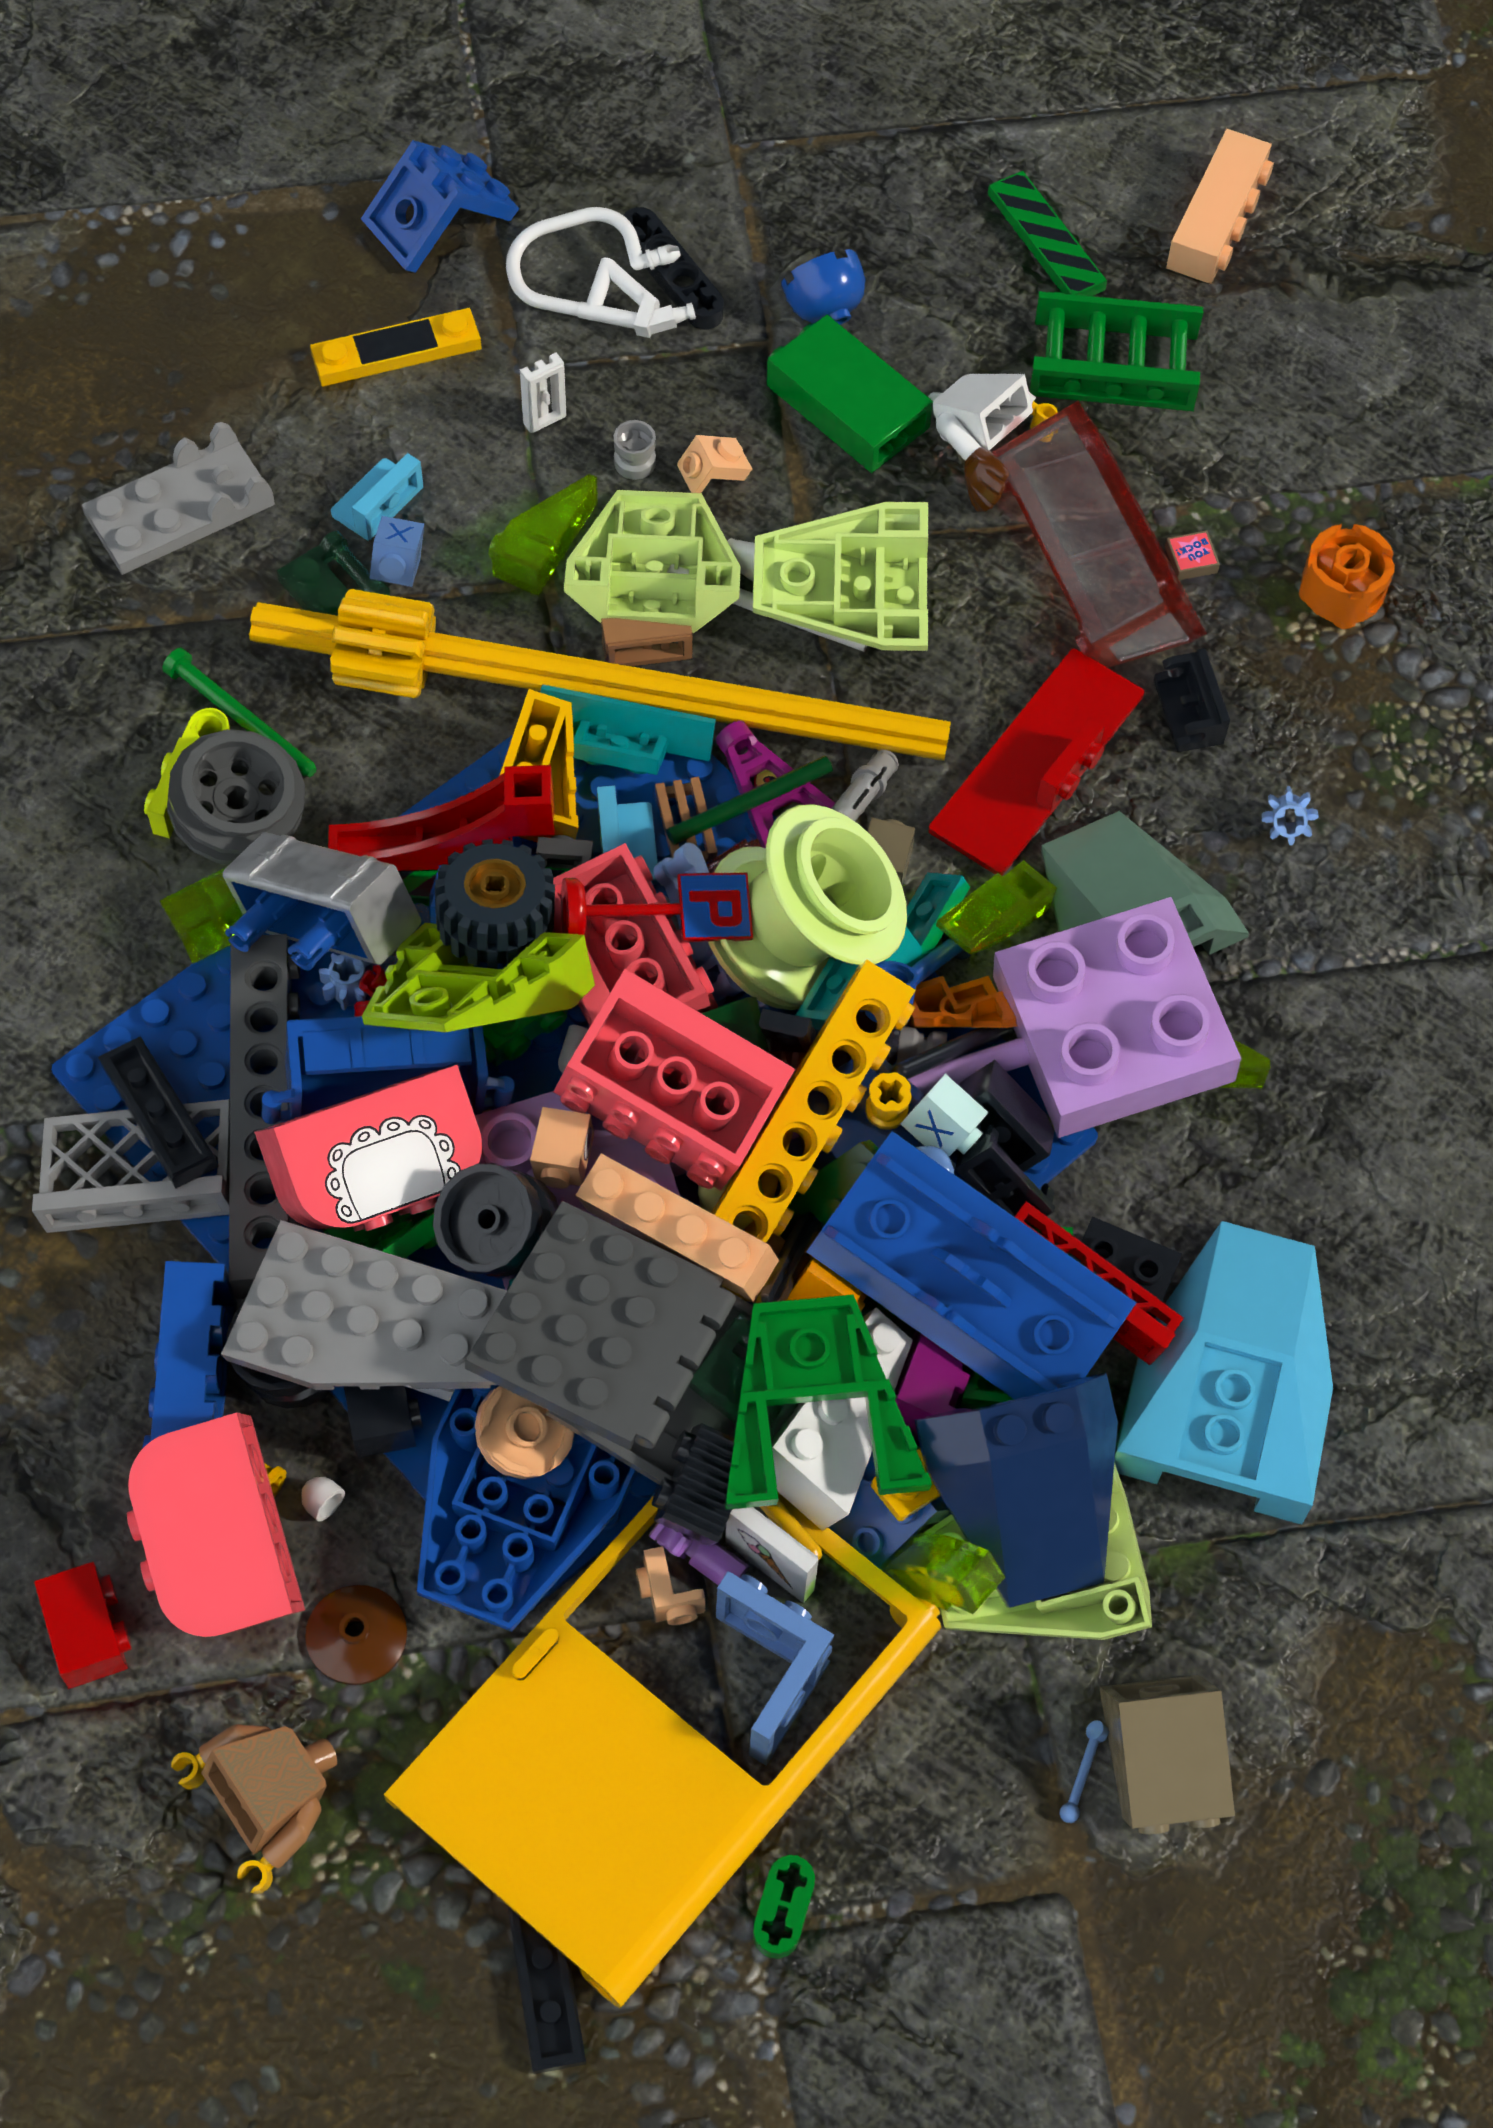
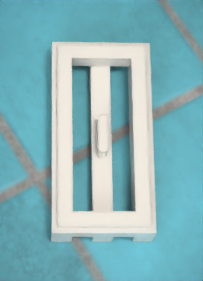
[520,352,566,433]

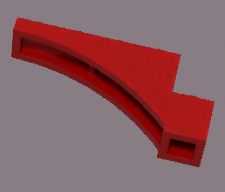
[328,765,555,871]

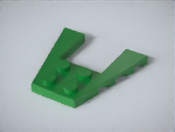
[725,1295,932,1510]

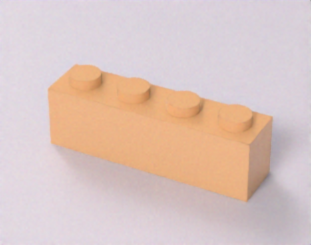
[1166,129,1274,284]
[575,1153,779,1303]

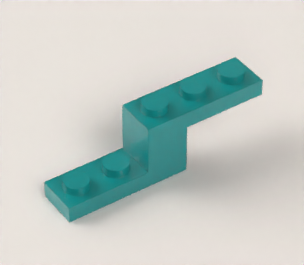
[796,872,970,1030]

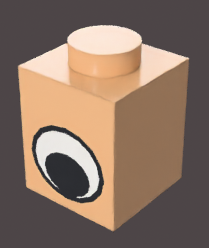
[530,1107,594,1189]

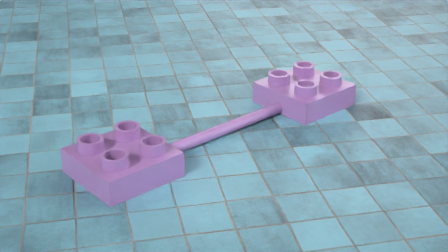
[475,897,1241,1290]

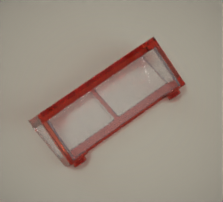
[992,400,1207,668]

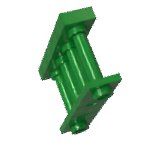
[1029,291,1203,412]

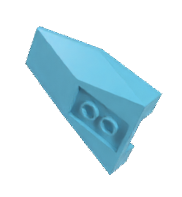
[1114,1221,1333,1525]

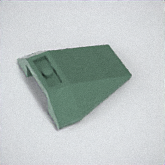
[1041,811,1249,955]

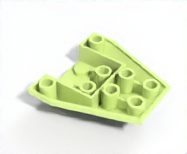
[924,1462,1152,1640]

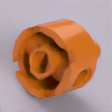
[1299,524,1395,629]

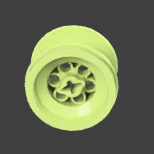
[708,804,907,1010]

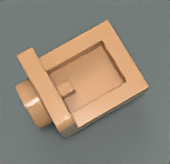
[677,435,752,493]
[636,1546,705,1625]

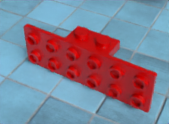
[928,648,1144,877]

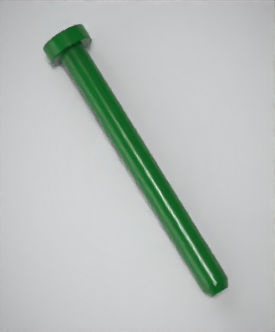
[162,647,317,777]

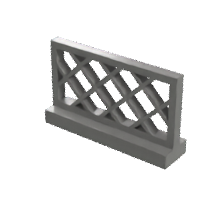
[32,1099,230,1233]

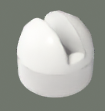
[301,1477,345,1521]

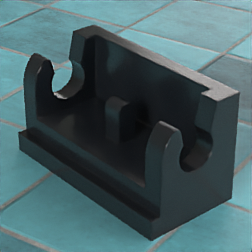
[1153,648,1230,752]
[955,1124,1055,1223]

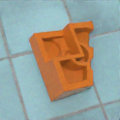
[907,976,1017,1028]

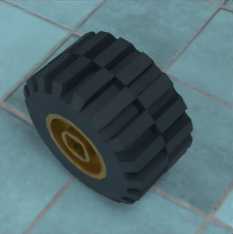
[435,839,555,969]

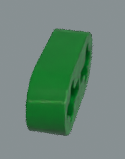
[753,1855,815,1959]

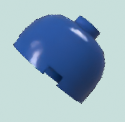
[781,249,865,325]

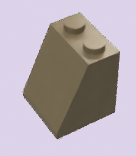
[1100,1675,1235,1834]

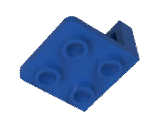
[828,1449,951,1569]

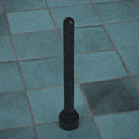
[891,1027,1015,1080]

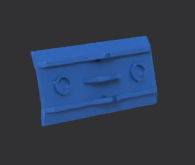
[806,1131,1136,1399]

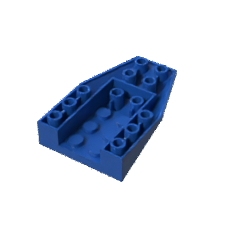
[417,1385,638,1632]

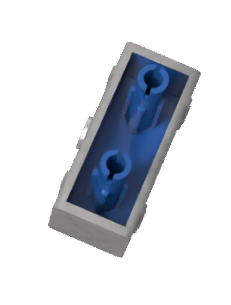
[223,832,421,971]

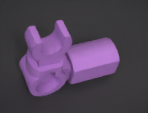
[649,1523,750,1586]

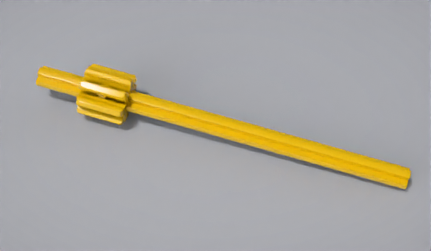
[249,589,951,761]

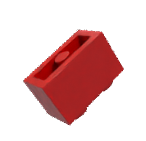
[34,1561,132,1689]

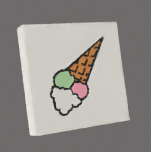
[725,1507,819,1603]

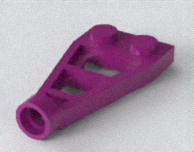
[716,721,835,848]

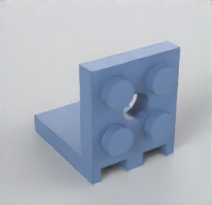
[716,1571,834,1766]

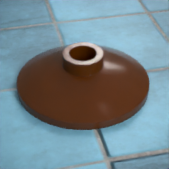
[305,1585,407,1685]

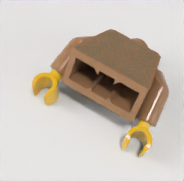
[171,1724,337,1894]

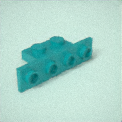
[540,684,716,775]

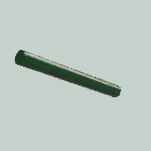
[666,756,833,845]

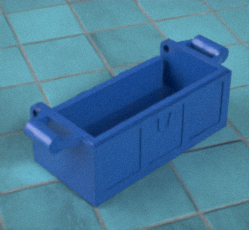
[262,1016,515,1124]

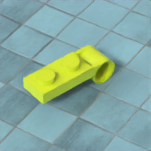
[144,708,230,838]

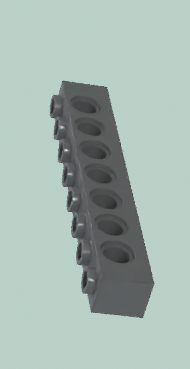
[229,934,302,1299]

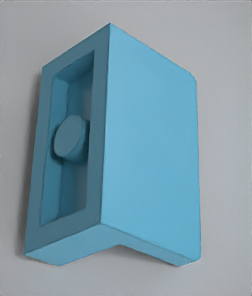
[331,453,423,541]
[597,786,658,884]

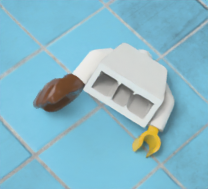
[928,374,1058,512]

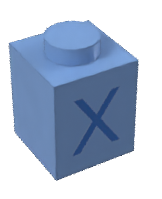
[370,516,424,587]

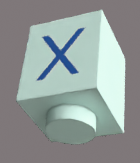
[900,1074,988,1156]

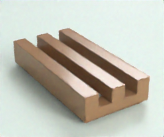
[655,776,718,862]

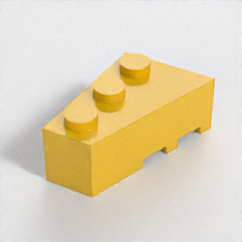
[499,689,579,842]

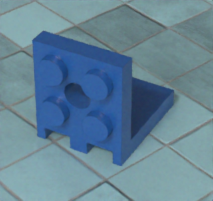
[361,140,519,273]

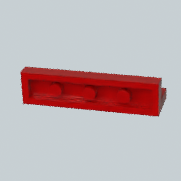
[1015,1201,1184,1365]

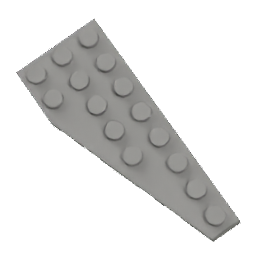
[221,1220,507,1390]

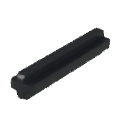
[755,1214,822,1303]

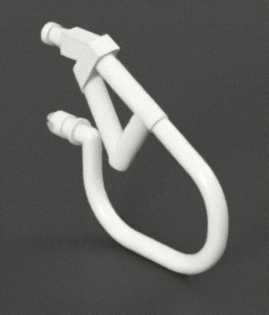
[506,207,696,338]

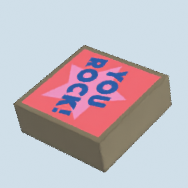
[1165,530,1220,581]

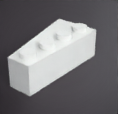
[770,1308,913,1531]

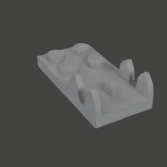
[82,422,275,575]

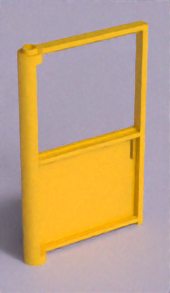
[384,1492,942,2008]

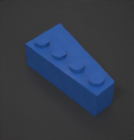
[143,1261,237,1448]

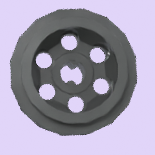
[167,729,305,865]

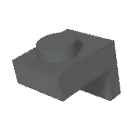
[536,835,594,869]

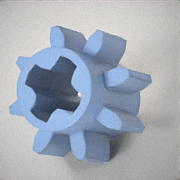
[1262,786,1319,845]
[319,953,374,1010]

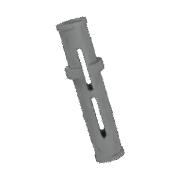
[831,749,899,821]

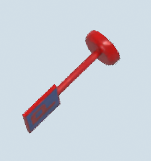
[561,872,753,942]

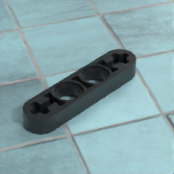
[622,207,724,330]

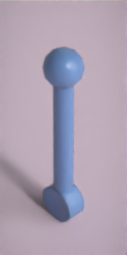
[1060,1720,1109,1823]

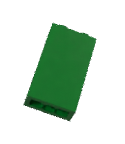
[767,314,933,474]

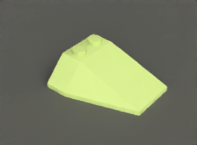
[564,490,741,633]
[753,502,928,651]

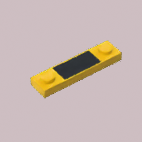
[310,307,482,387]

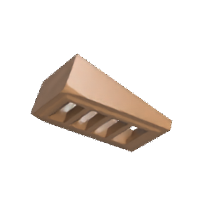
[601,618,692,666]

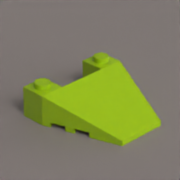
[362,923,595,1032]

